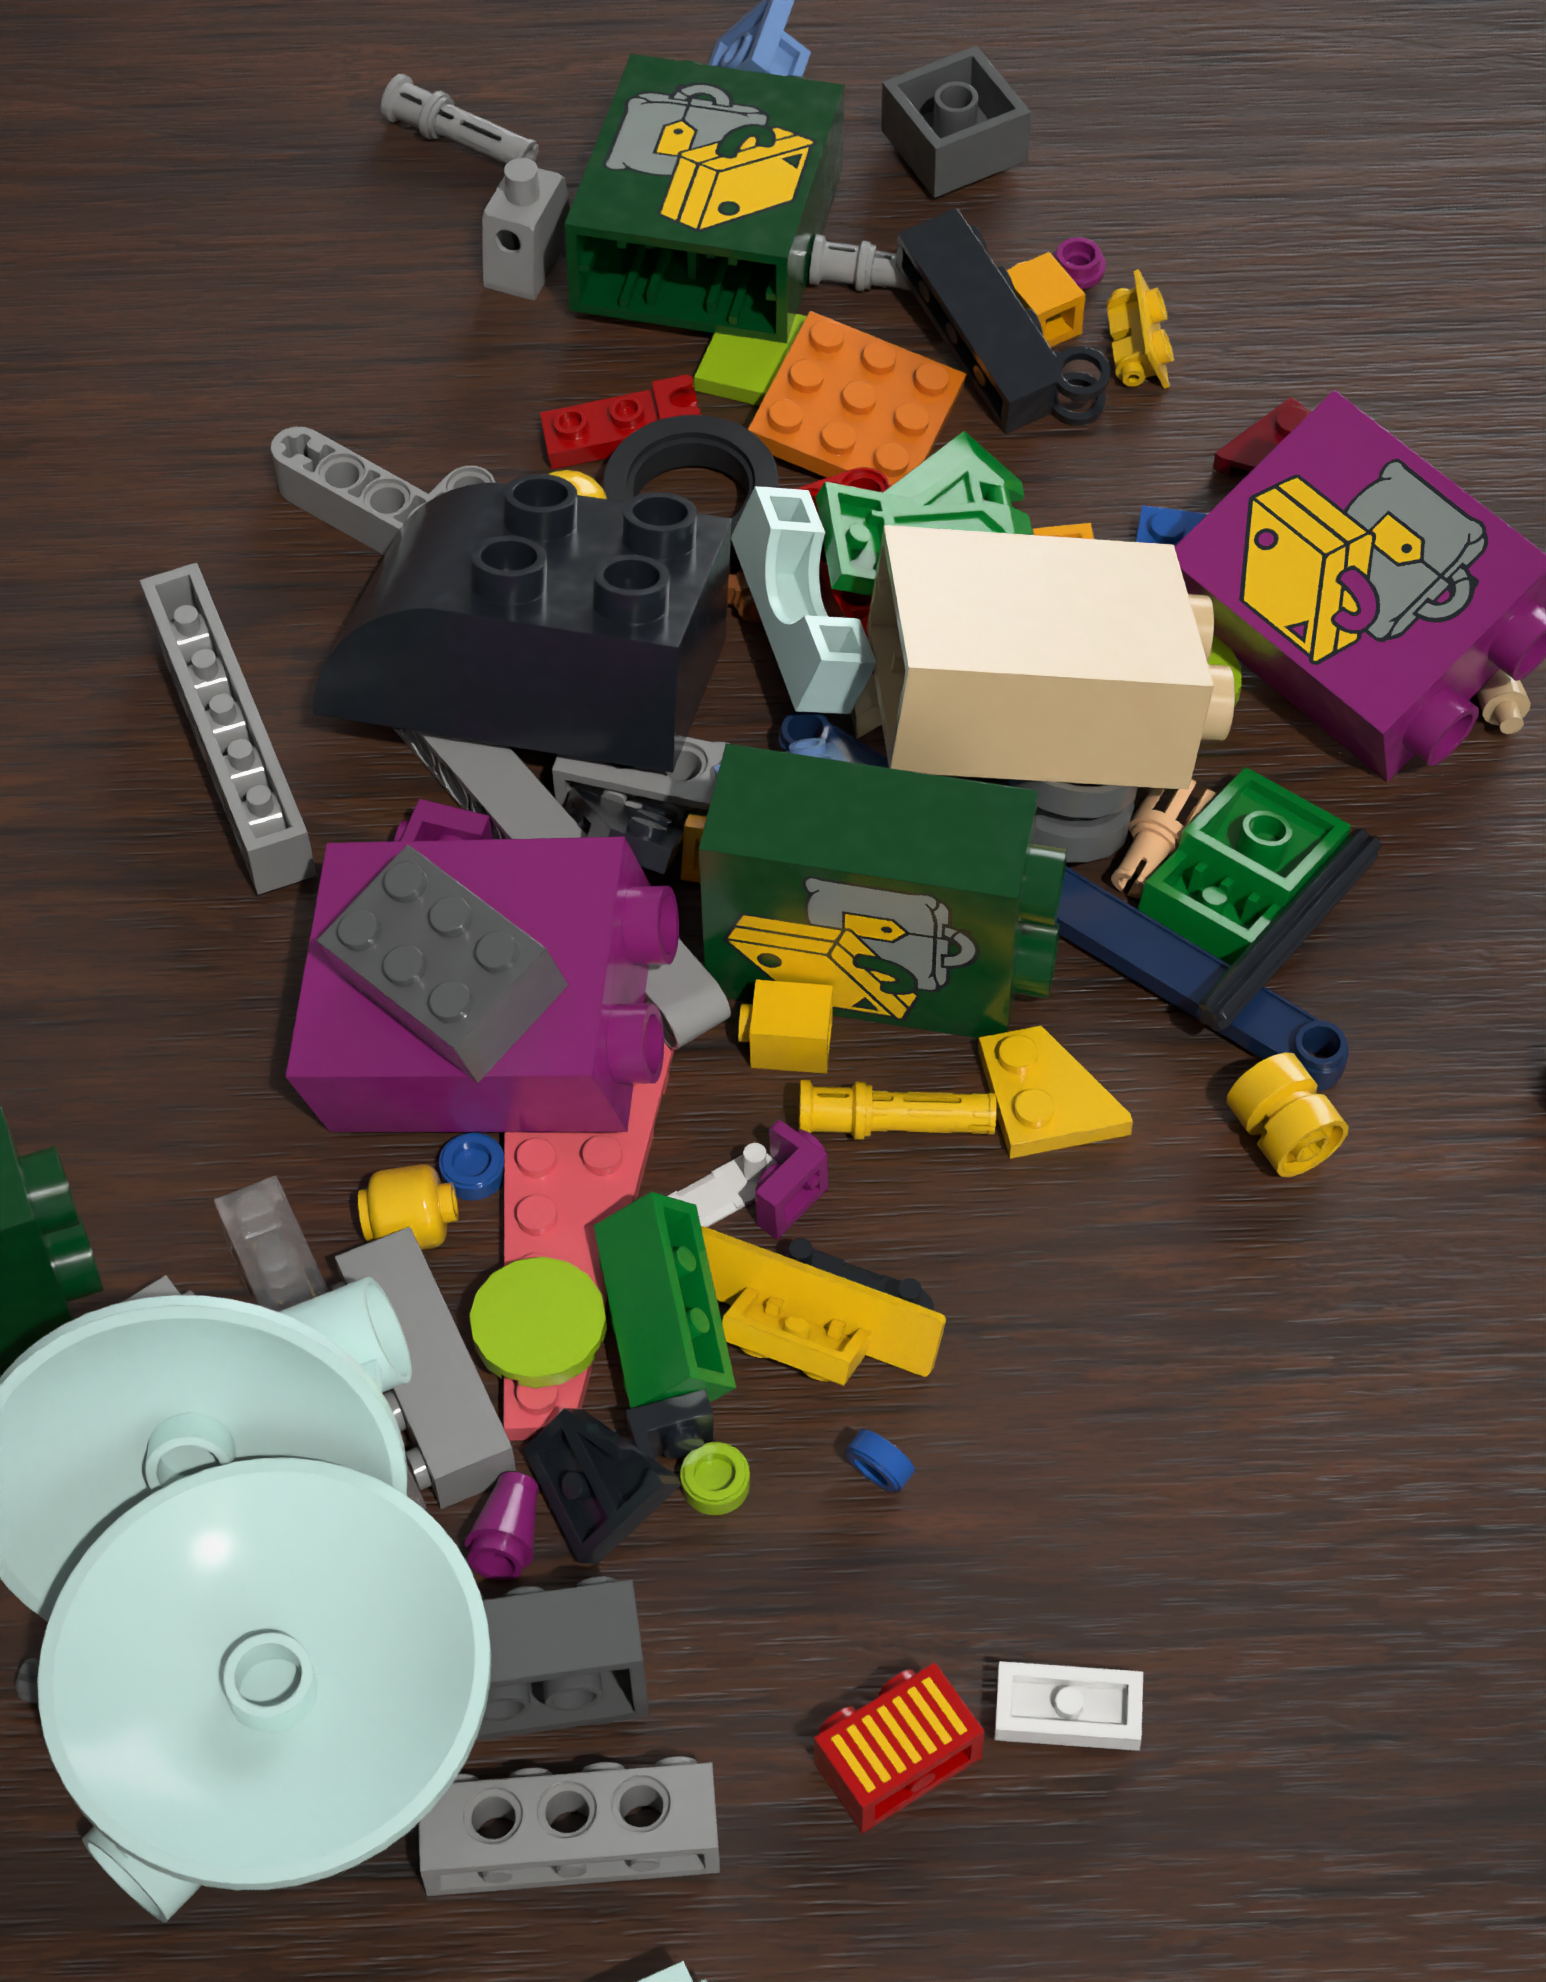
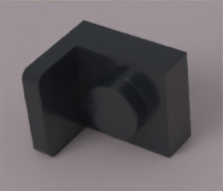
[623,1389,713,1461]

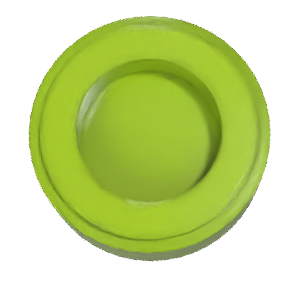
[681,1442,750,1515]

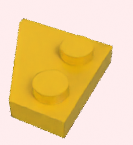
[978,1026,1133,1159]

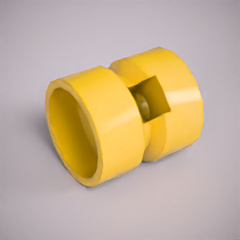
[1226,1052,1349,1177]

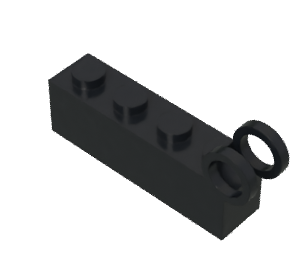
[896,208,1110,434]

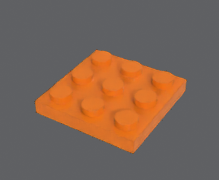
[748,311,966,487]

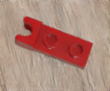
[540,375,701,470]

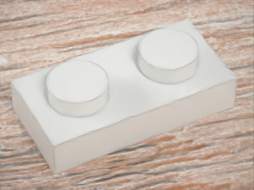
[995,1661,1143,1751]

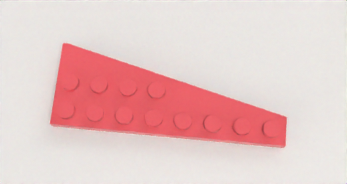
[504,1043,674,1441]

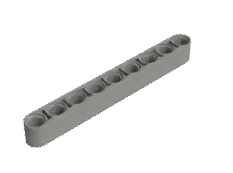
[392,727,731,1050]

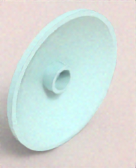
[0,1277,412,1622]
[38,1458,491,1922]

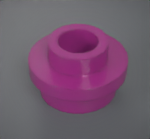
[1052,237,1106,289]

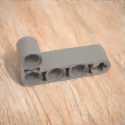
[271,427,495,556]

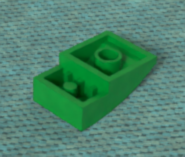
[1138,767,1351,966]

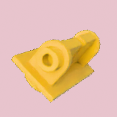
[1106,269,1174,389]

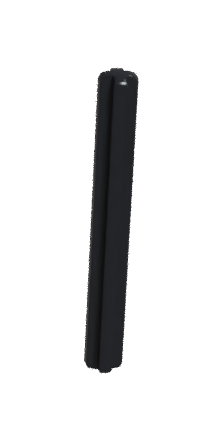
[1196,829,1381,1031]

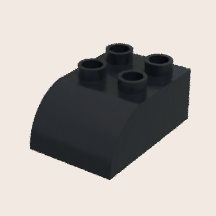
[313,474,732,773]

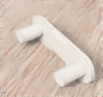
[668,1143,777,1227]

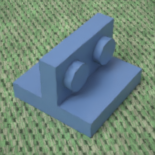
[708,0,811,77]

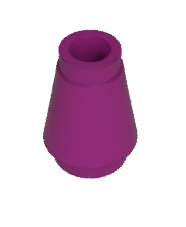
[465,1472,538,1581]

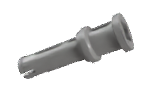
[380,74,538,165]
[809,234,911,292]

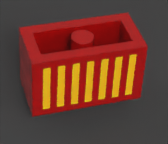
[814,1662,985,1834]

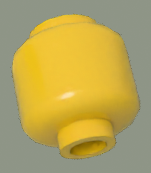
[358,1164,459,1250]

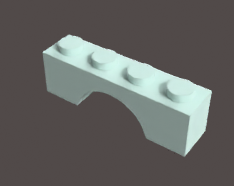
[731,486,877,714]

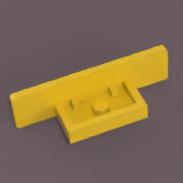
[701,1226,946,1386]

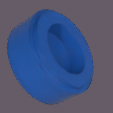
[439,1133,504,1201]
[845,1429,915,1492]

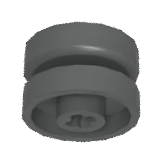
[1000,779,1139,862]

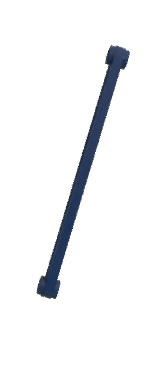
[778,711,1349,1091]

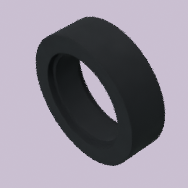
[604,415,779,574]

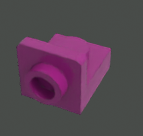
[394,799,493,841]
[755,1120,829,1240]

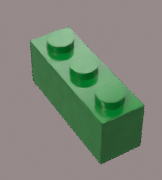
[593,1192,736,1409]

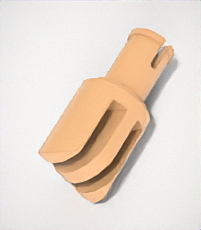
[1111,779,1216,899]

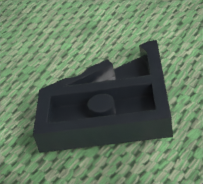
[523,1408,681,1564]

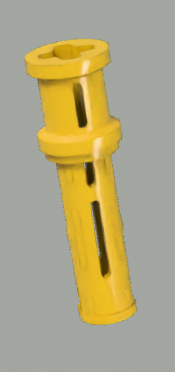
[799,1080,996,1140]

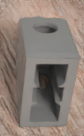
[482,158,571,301]

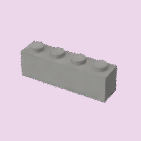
[330,1227,516,1509]

